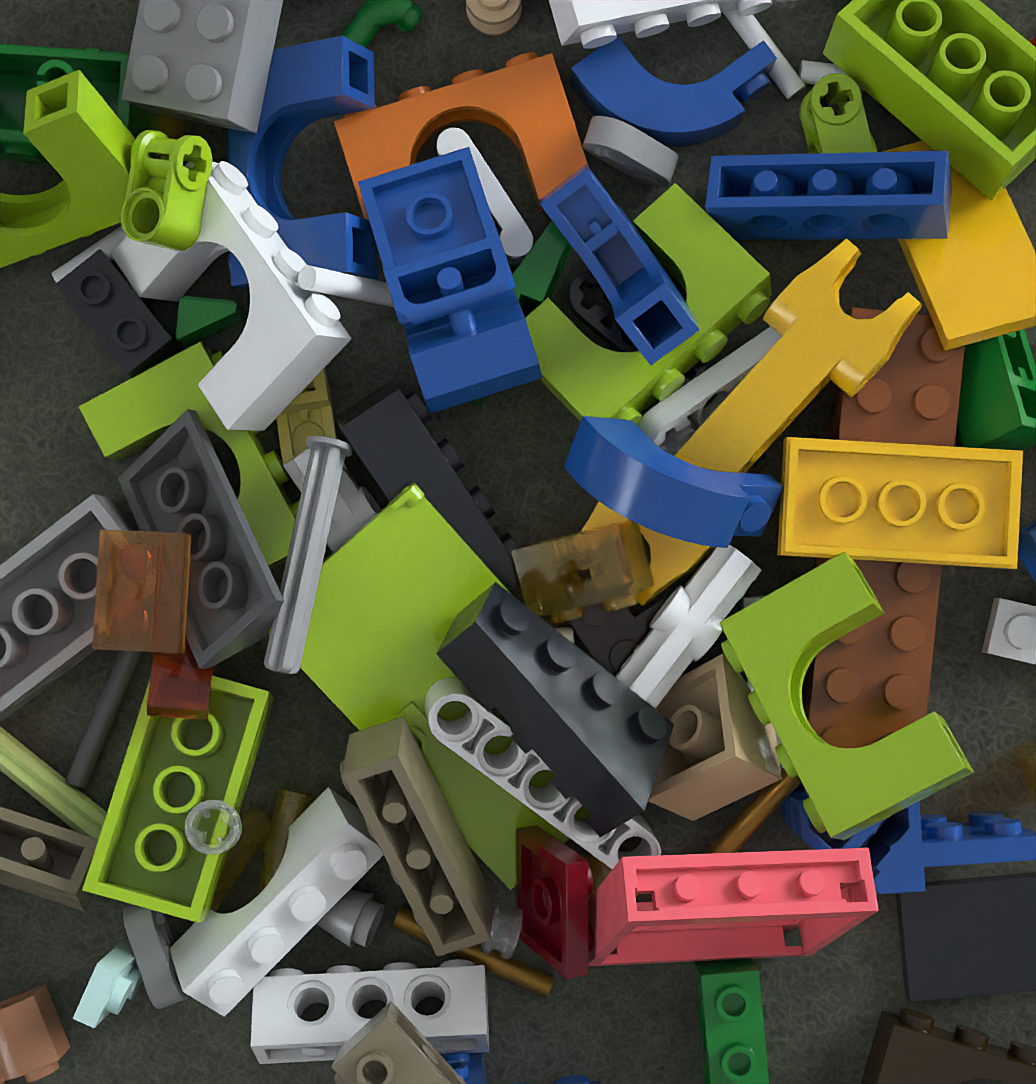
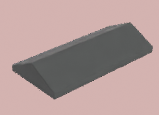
[118,409,284,669]

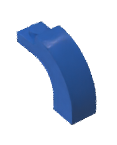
[570,35,777,147]
[540,164,700,365]
[564,416,784,548]

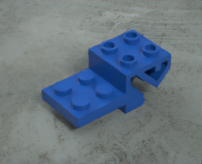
[358,147,542,414]
[782,782,1036,894]

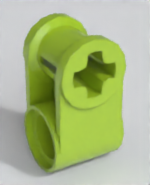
[799,73,877,154]
[121,130,212,251]

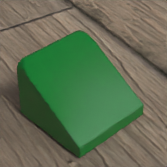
[176,296,246,347]

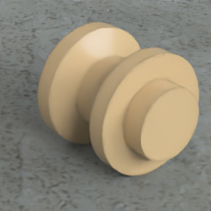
[465,0,522,36]

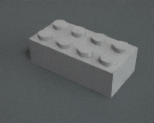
[121,0,283,134]
[0,494,167,723]

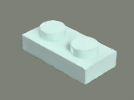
[73,938,142,1028]

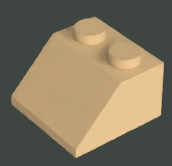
[647,654,782,821]

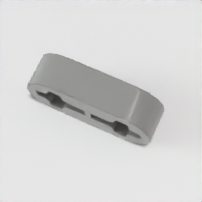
[582,116,679,186]
[123,904,189,1009]

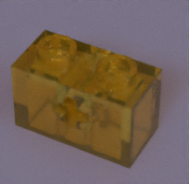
[511,520,654,624]

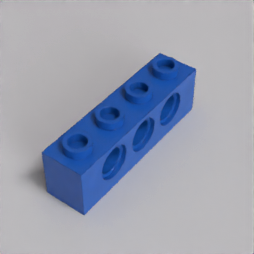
[705,151,952,240]

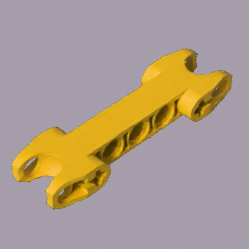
[575,238,922,606]

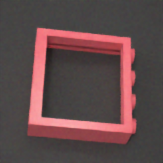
[588,848,879,966]

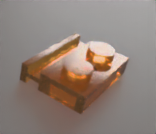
[93,530,191,653]

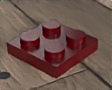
[516,825,593,979]

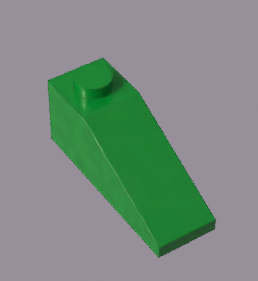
[956,329,1036,451]

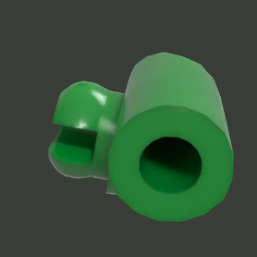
[340,0,422,48]

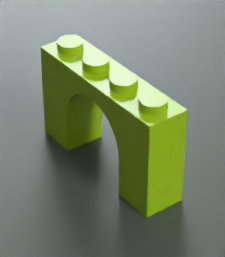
[0,70,151,268]
[525,183,772,425]
[78,342,300,570]
[719,552,974,840]

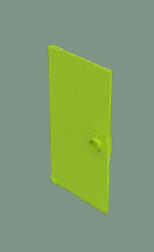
[268,482,591,890]

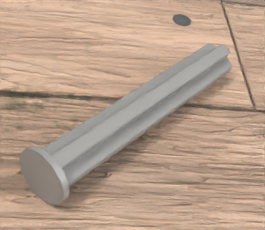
[264,436,353,674]

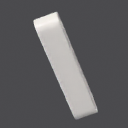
[424,678,661,869]

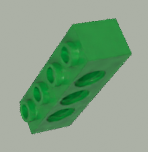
[693,959,769,1084]

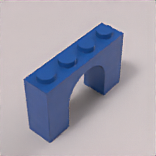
[226,36,378,291]

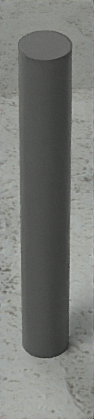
[65,623,152,788]

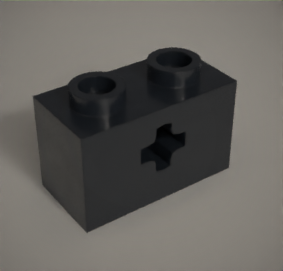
[55,249,185,378]

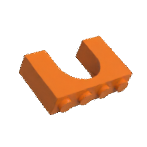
[334,52,589,263]

